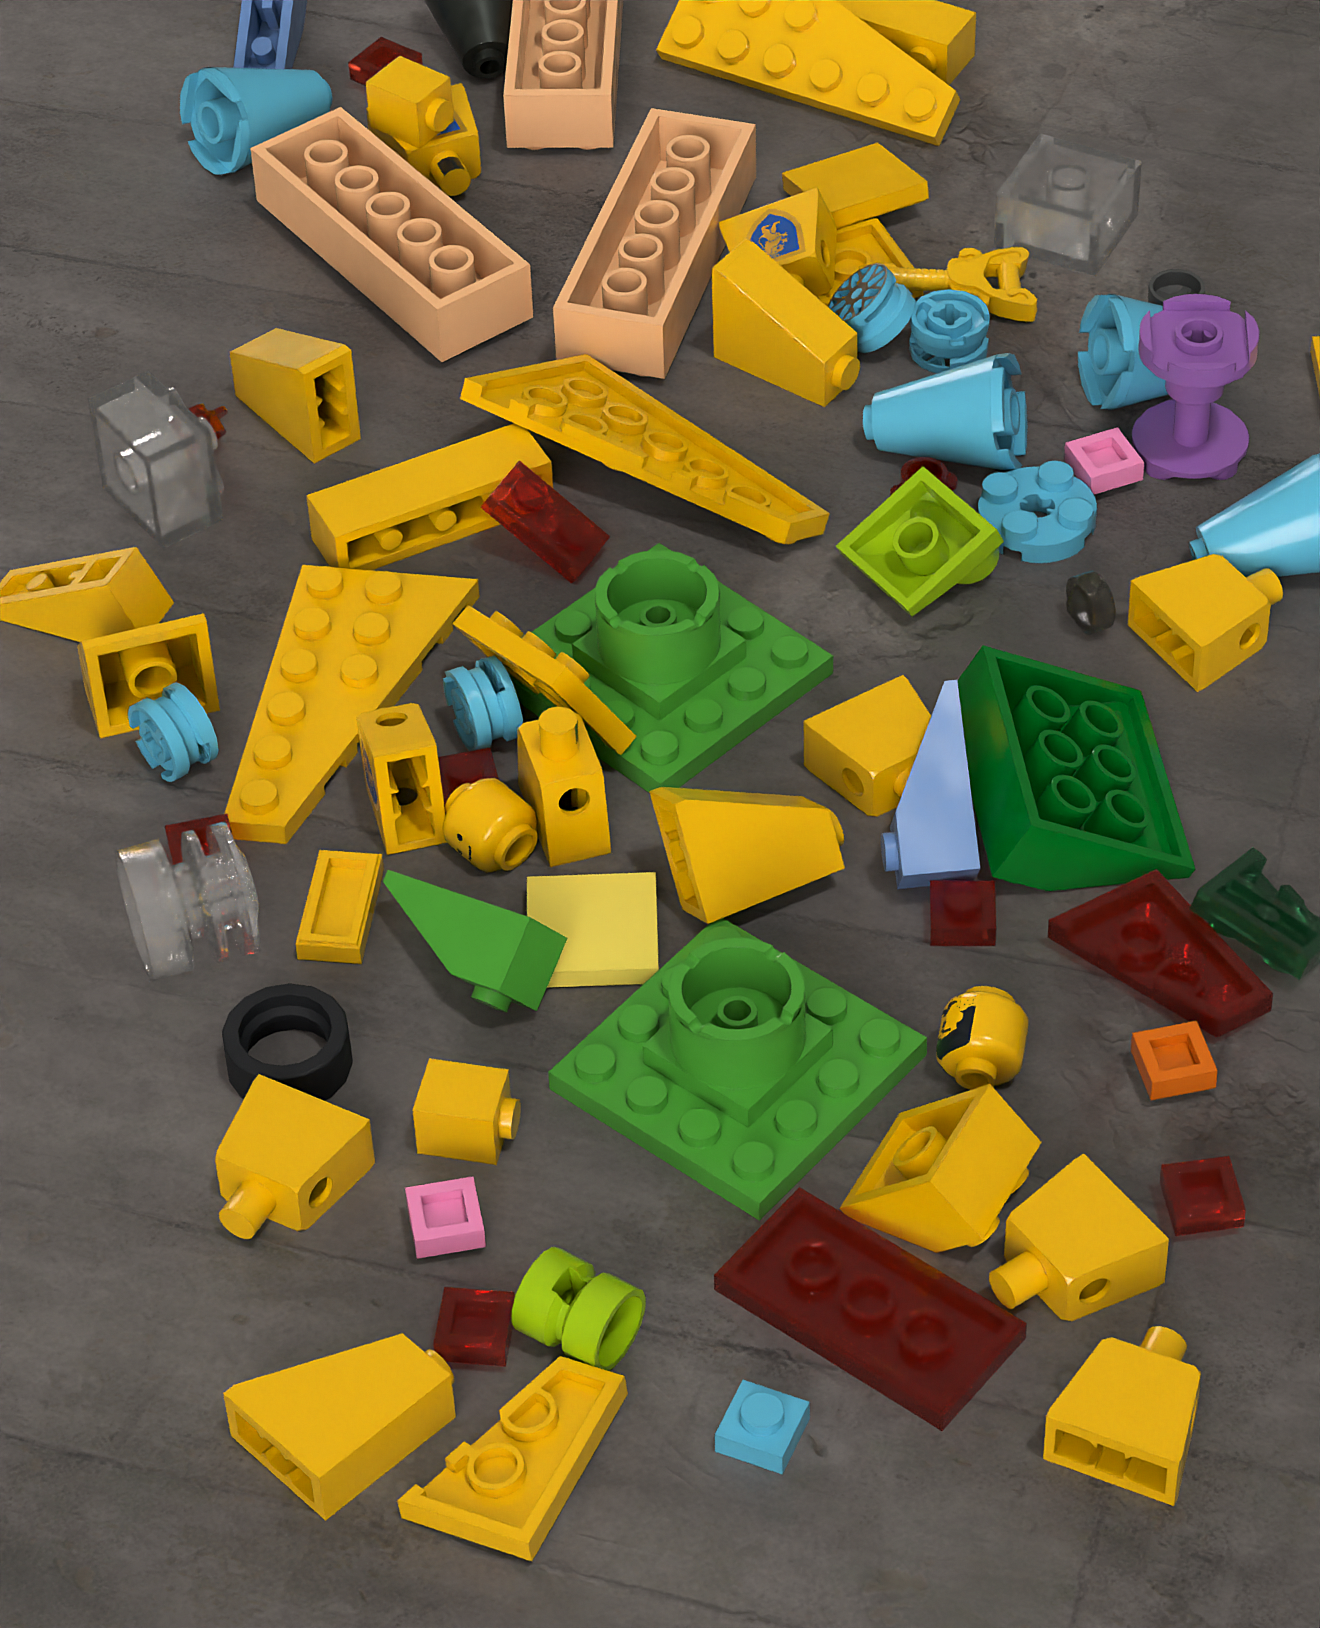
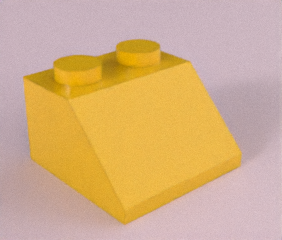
[77,613,220,739]
[839,1084,1042,1253]

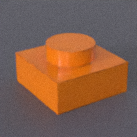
[1131,1021,1218,1101]

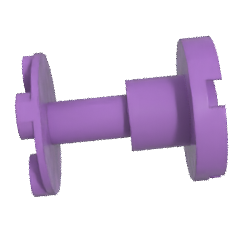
[1132,294,1259,480]

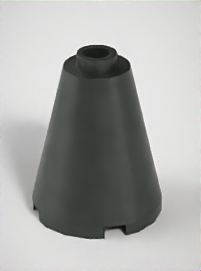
[424,0,513,78]

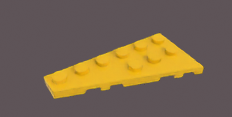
[656,0,960,146]
[460,354,830,544]
[222,565,480,844]

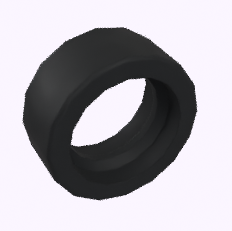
[222,983,353,1101]

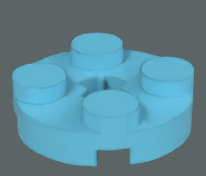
[978,461,1097,563]

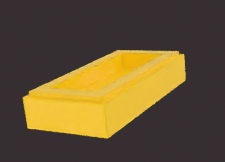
[295,850,384,964]

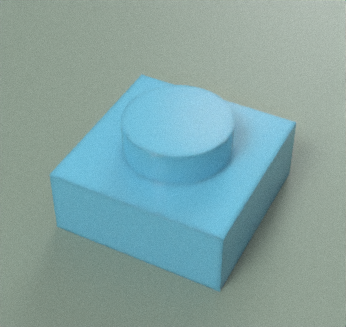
[715,1380,810,1475]

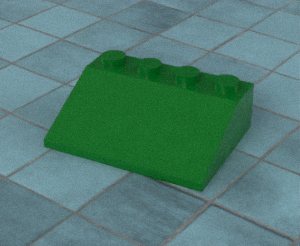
[957,645,1196,891]

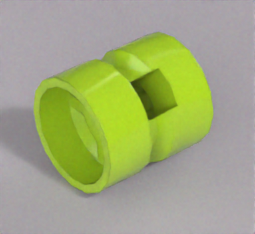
[511,1247,646,1371]

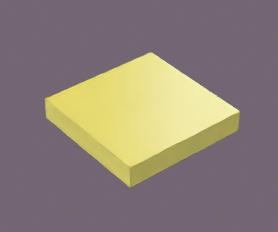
[527,872,659,988]

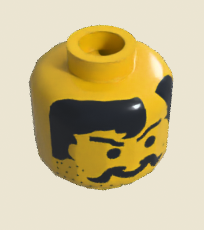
[936,986,1029,1090]

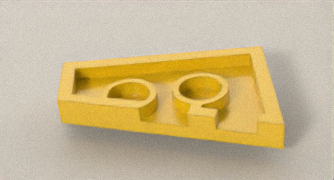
[452,605,637,755]
[397,1356,628,1561]

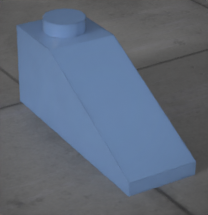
[233,0,307,69]
[881,680,981,889]

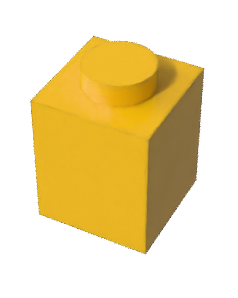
[366,56,454,148]
[412,1058,521,1165]

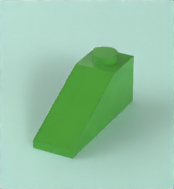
[383,870,568,1013]

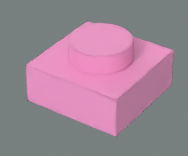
[1064,427,1144,495]
[405,1176,486,1259]

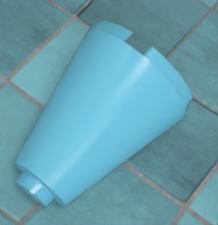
[180,67,333,175]
[1078,294,1168,410]
[863,353,1028,471]
[1189,453,1320,577]

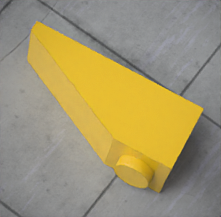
[0,547,174,642]

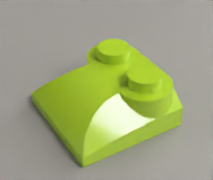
[836,467,1004,616]

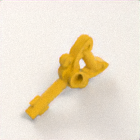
[857,247,1037,322]

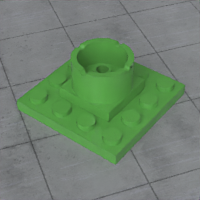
[508,543,833,792]
[548,918,927,1221]

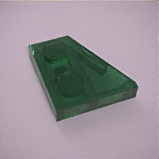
[1189,847,1320,980]

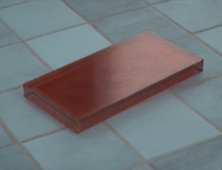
[714,1187,1027,1431]

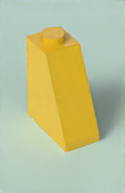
[712,239,860,407]
[230,328,361,464]
[649,787,845,924]
[223,1333,456,1521]

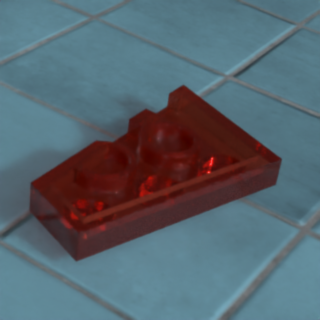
[1048,869,1273,1038]

